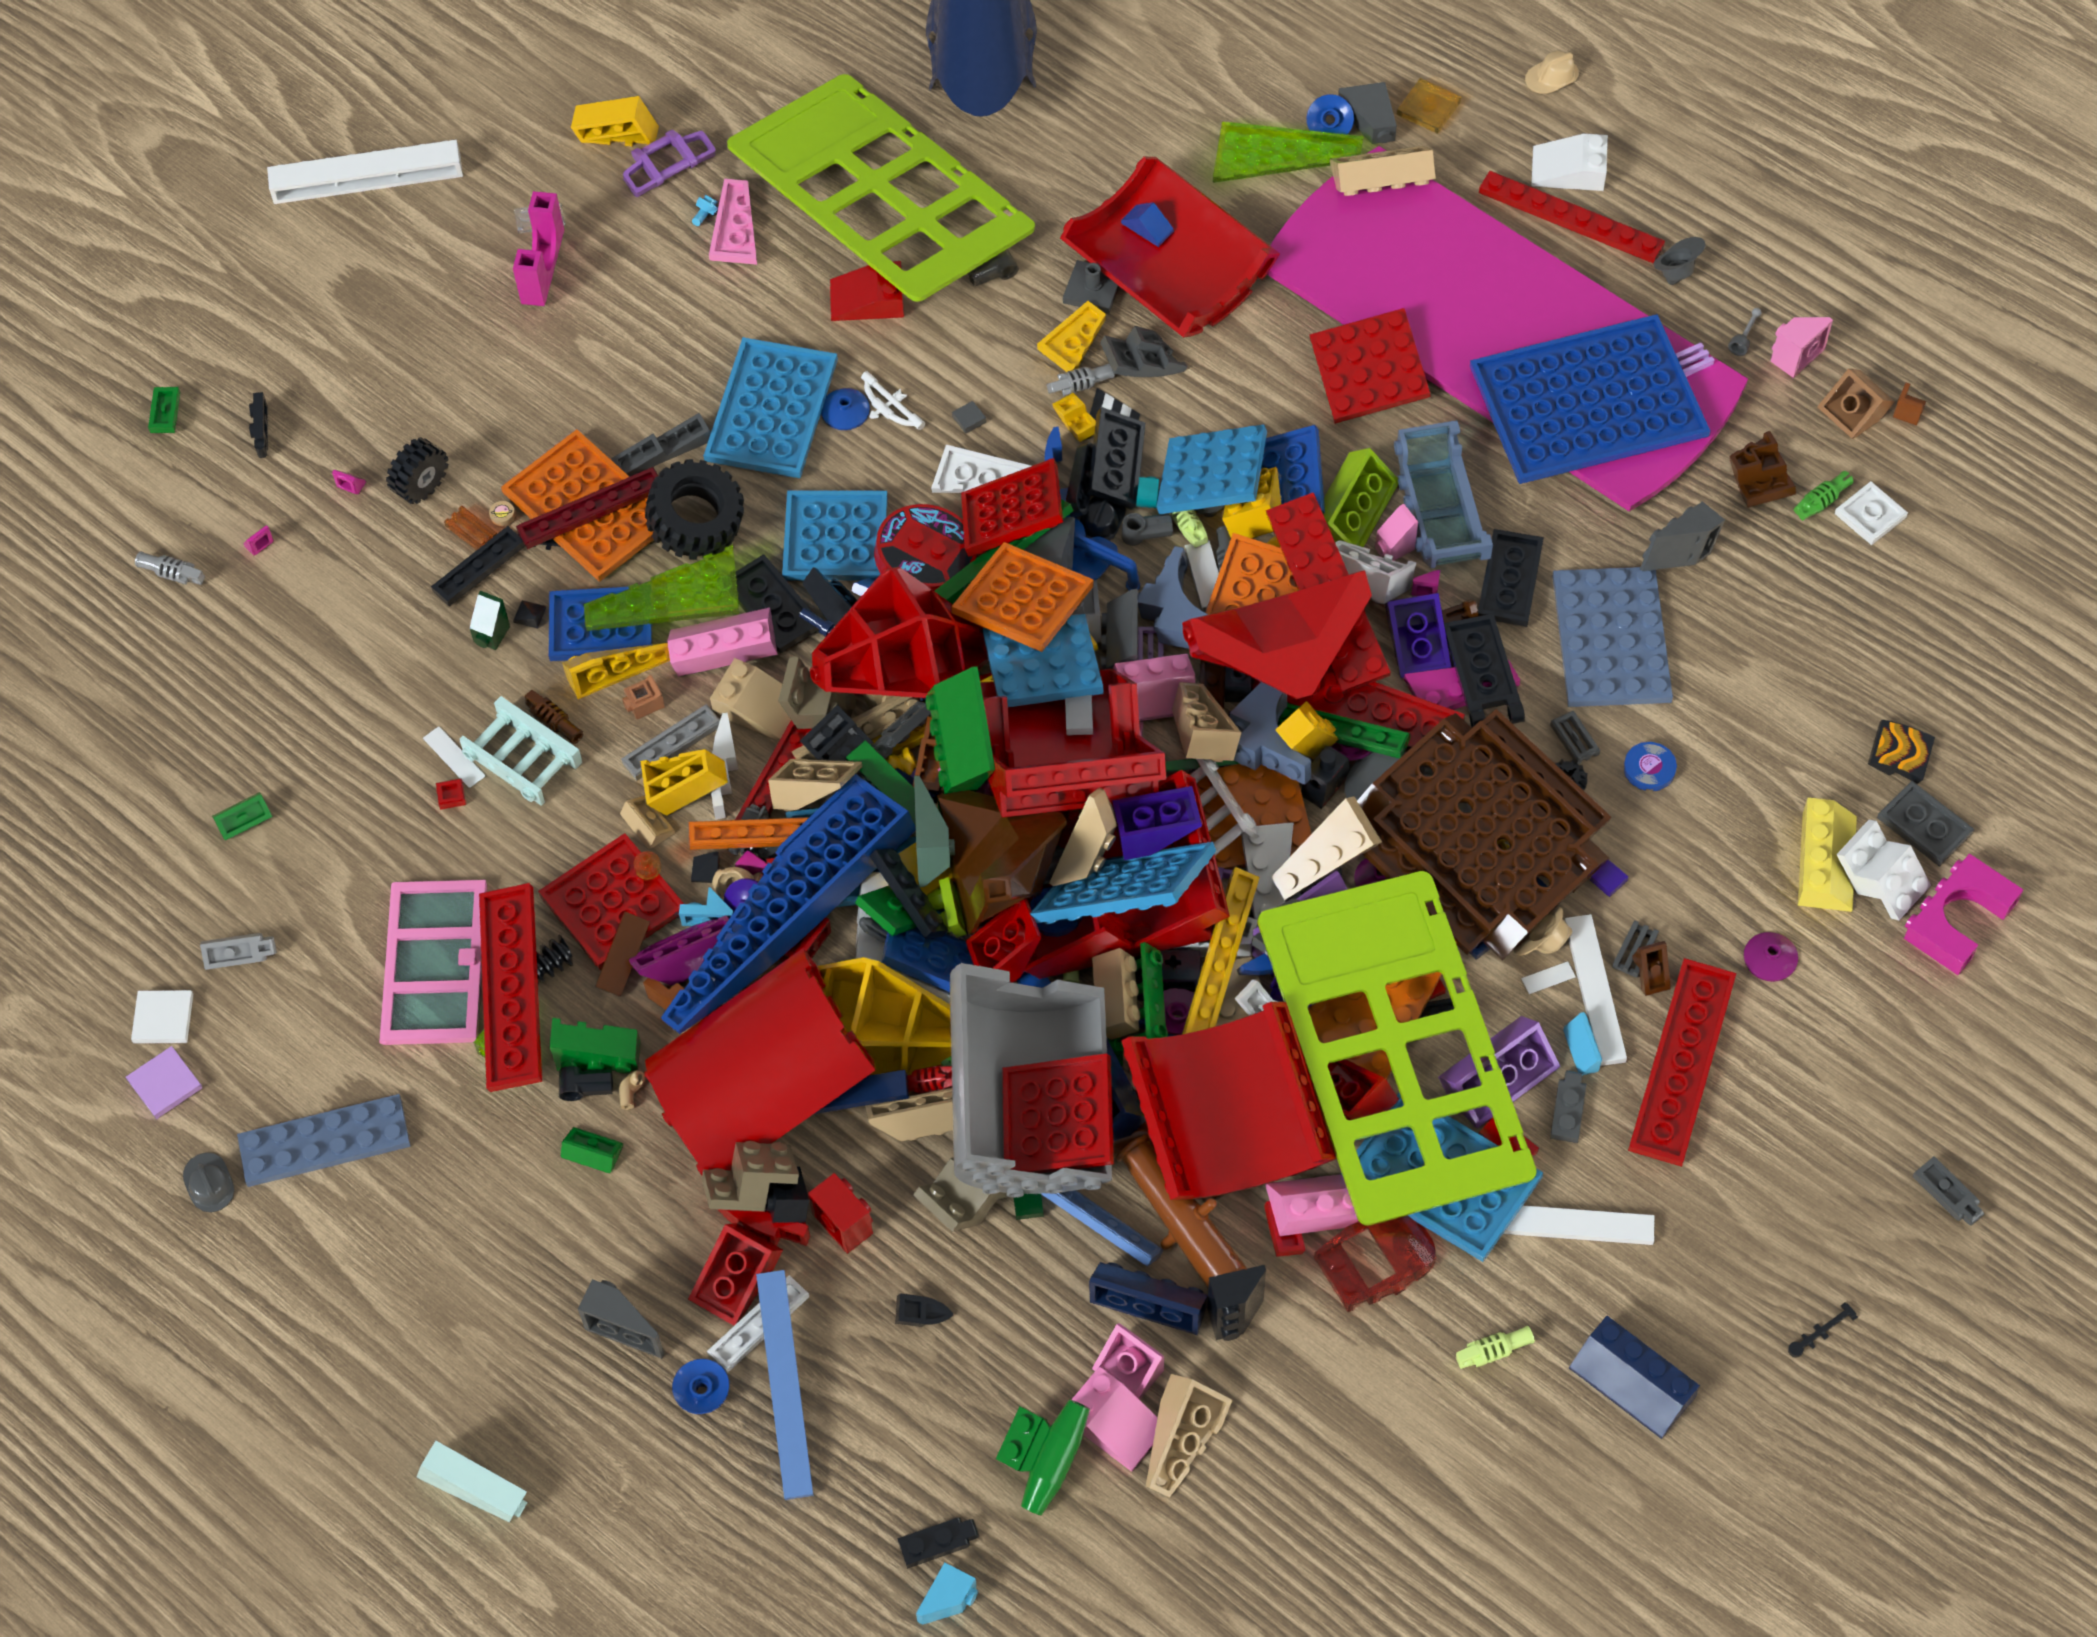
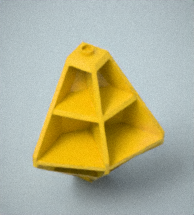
[818,957,951,1076]

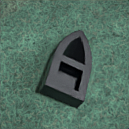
[895,1293,953,1327]

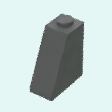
[1338,82,1397,144]

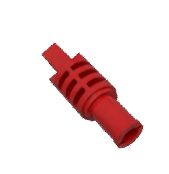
[907,1065,952,1094]

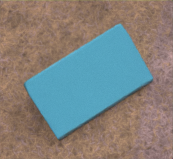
[1563,1012,1602,1076]

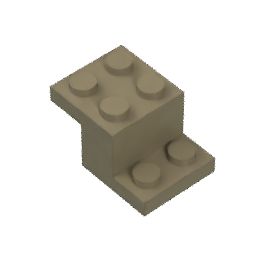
[778,657,856,729]
[702,1141,799,1211]
[914,1157,1008,1232]

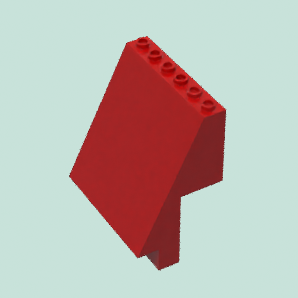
[980,669,1166,818]
[1024,770,1230,979]

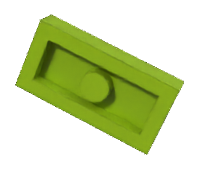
[927,877,967,937]

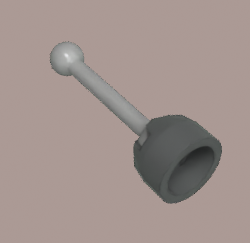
[1728,308,1762,356]

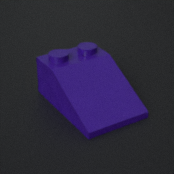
[1385,593,1451,678]
[1113,786,1202,860]

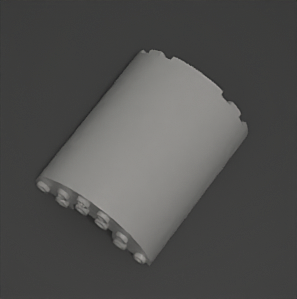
[950,963,1112,1197]

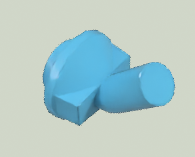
[692,195,718,226]

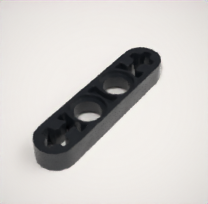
[1066,442,1093,518]

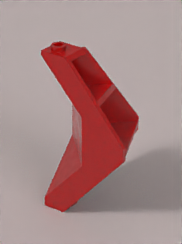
[810,567,989,698]
[1182,570,1372,699]

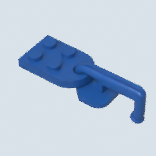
[1066,515,1141,591]

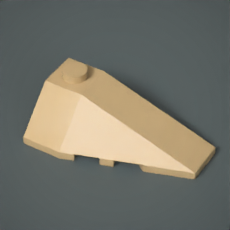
[1146,1374,1232,1498]

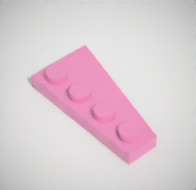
[709,179,757,265]

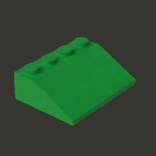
[925,667,995,794]

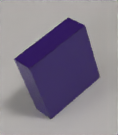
[1590,860,1629,897]

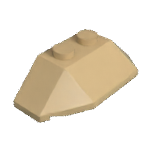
[1049,787,1117,886]
[865,1086,953,1141]

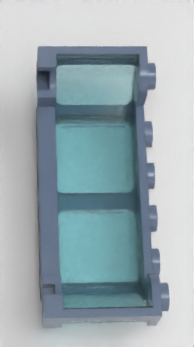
[1394,420,1493,568]

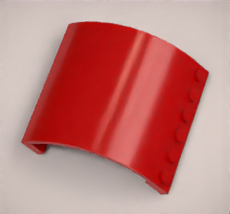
[1121,1001,1337,1200]

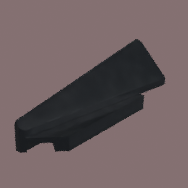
[803,567,857,626]

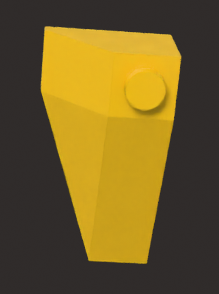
[563,643,670,699]

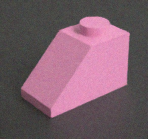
[1375,504,1418,561]

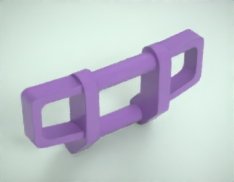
[623,129,715,197]

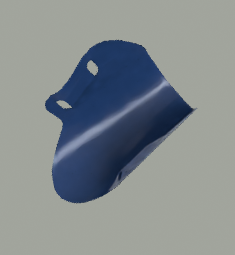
[926,0,1037,117]

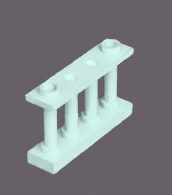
[460,696,582,806]

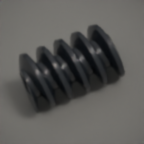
[536,934,573,983]

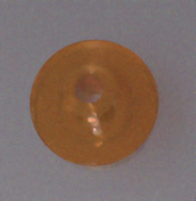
[634,851,661,880]

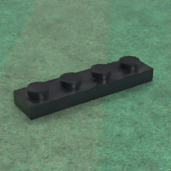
[431,526,525,607]
[870,848,949,939]

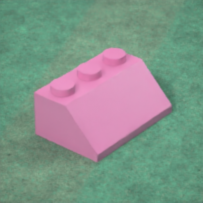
[1113,654,1196,721]
[1266,1174,1360,1236]

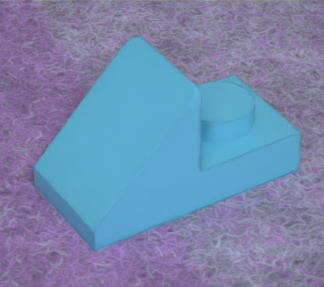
[679,887,733,926]

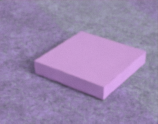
[126,1046,202,1119]

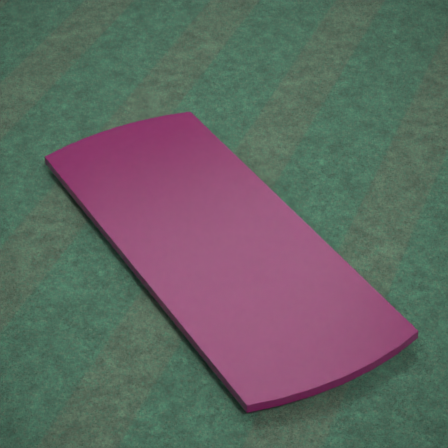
[1267,146,1748,512]

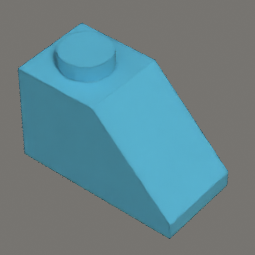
[916,1562,978,1625]

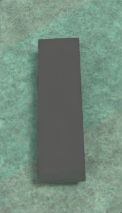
[611,413,711,477]

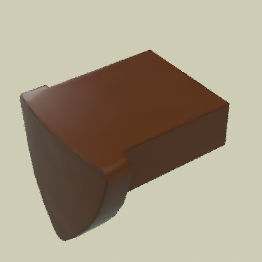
[1442,599,1478,623]

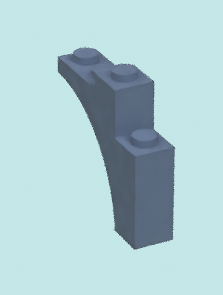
[1138,546,1208,649]
[1230,682,1311,785]

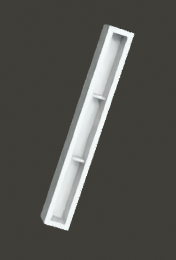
[267,140,463,204]

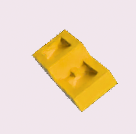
[1052,393,1096,442]

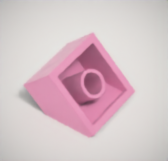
[1771,317,1833,378]

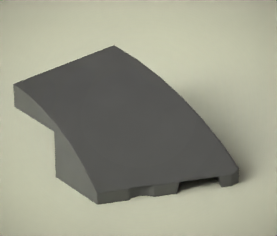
[1100,326,1188,377]

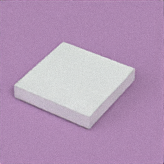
[1835,481,1908,545]
[131,990,193,1043]

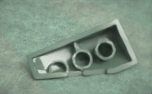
[914,776,955,888]

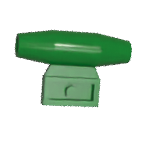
[996,1399,1090,1516]

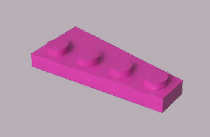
[1404,660,1520,710]

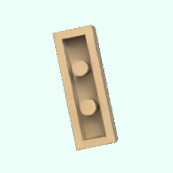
[1092,948,1140,1040]

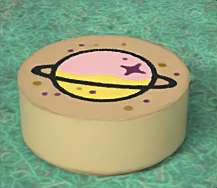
[489,501,515,527]

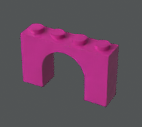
[513,191,564,306]
[1904,853,2024,975]

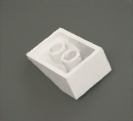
[1531,134,1608,191]

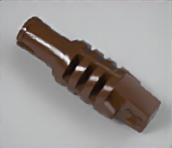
[525,690,583,744]

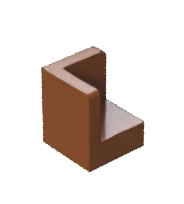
[1893,382,1926,426]

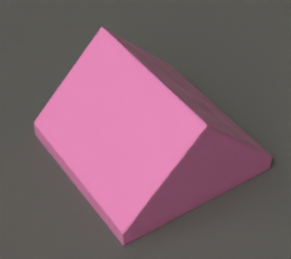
[1092,1323,1164,1400]

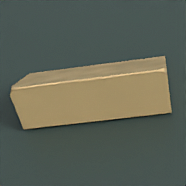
[620,796,675,849]

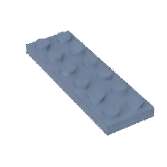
[237,1094,411,1187]

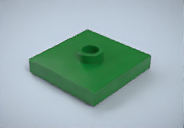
[855,885,917,936]

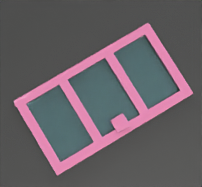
[379,880,487,1045]

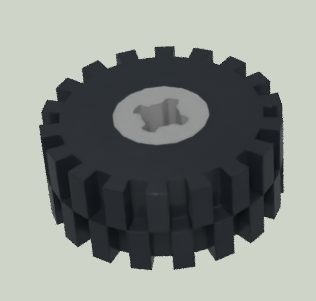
[386,437,449,504]

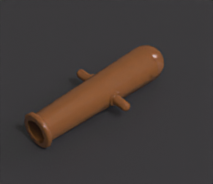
[1116,1134,1247,1288]

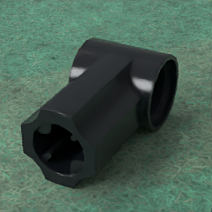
[559,1066,613,1101]

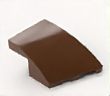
[1729,431,1796,507]

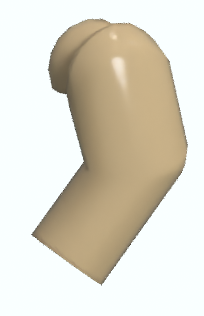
[619,1070,646,1110]

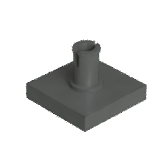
[1063,260,1120,314]

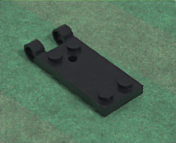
[1444,614,1525,728]

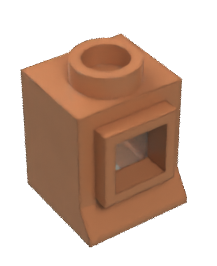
[622,675,665,720]

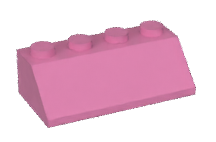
[667,608,778,677]

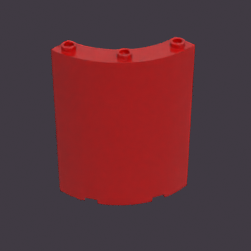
[1060,156,1280,338]
[644,948,876,1175]

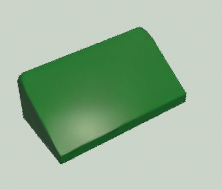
[560,1127,624,1173]

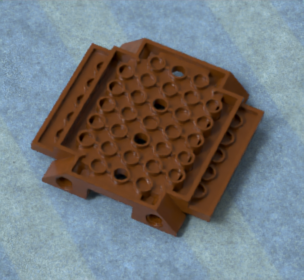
[1358,709,1612,961]

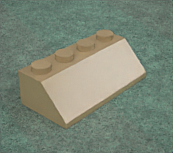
[1330,146,1436,196]

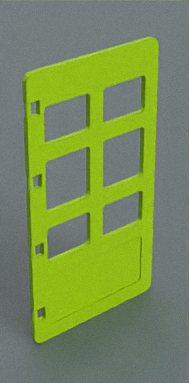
[727,74,1035,302]
[1257,871,1537,1226]

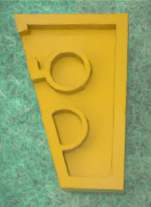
[1037,301,1106,372]

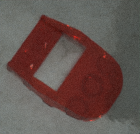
[1314,1215,1436,1312]

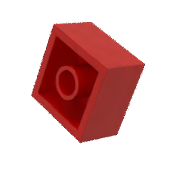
[808,1173,873,1254]

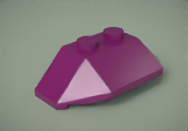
[629,915,729,986]

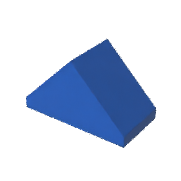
[1121,202,1174,247]

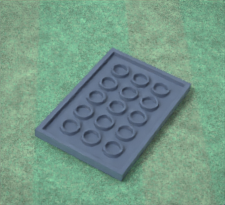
[1552,567,1673,707]

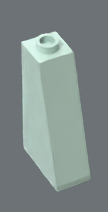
[416,1441,528,1522]

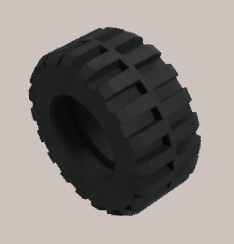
[645,459,744,560]

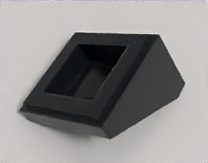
[513,600,546,629]
[691,852,720,883]

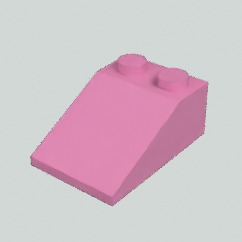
[1072,1366,1158,1472]

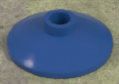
[1306,94,1354,143]
[821,388,870,430]
[672,1359,730,1414]

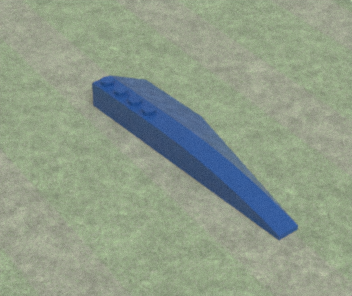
[661,774,916,1034]

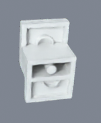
[1837,820,1931,920]

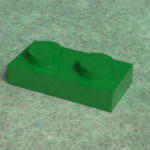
[148,387,180,433]
[212,792,273,840]

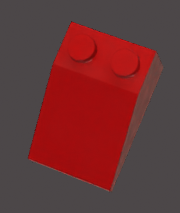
[830,261,904,321]
[966,898,1041,983]
[1328,1059,1399,1120]
[688,1223,783,1326]

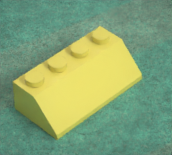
[1798,797,1857,912]

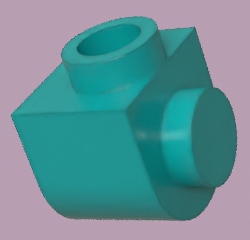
[1136,476,1160,509]

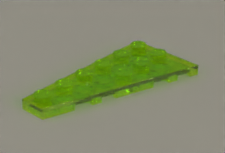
[1213,121,1363,183]
[584,545,740,631]

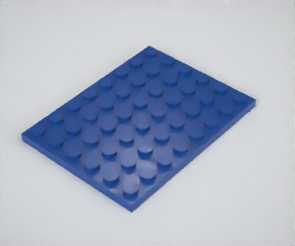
[1470,314,1710,484]

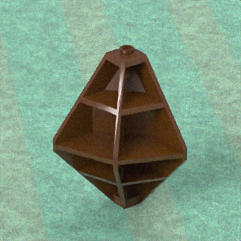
[937,790,1067,935]

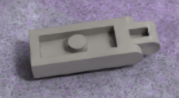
[200,933,277,970]

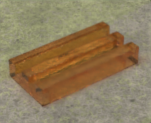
[444,506,497,550]

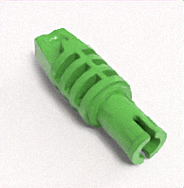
[1793,471,1854,521]

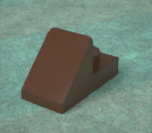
[1632,941,1671,996]

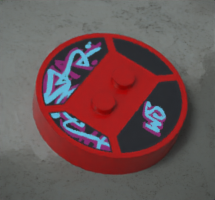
[874,504,977,591]

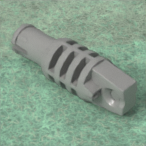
[1046,363,1115,396]
[135,551,205,585]

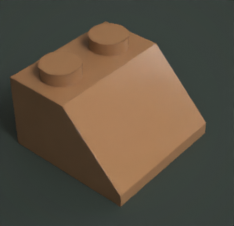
[1817,368,1895,439]

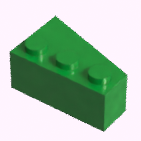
[550,1018,641,1074]

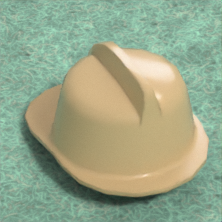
[1525,51,1579,94]
[1514,906,1573,956]

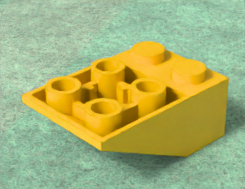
[1222,467,1281,538]

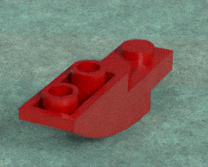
[718,1209,811,1246]

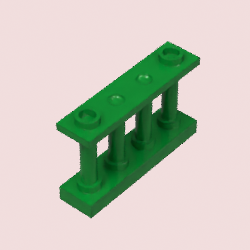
[1093,942,1168,1066]

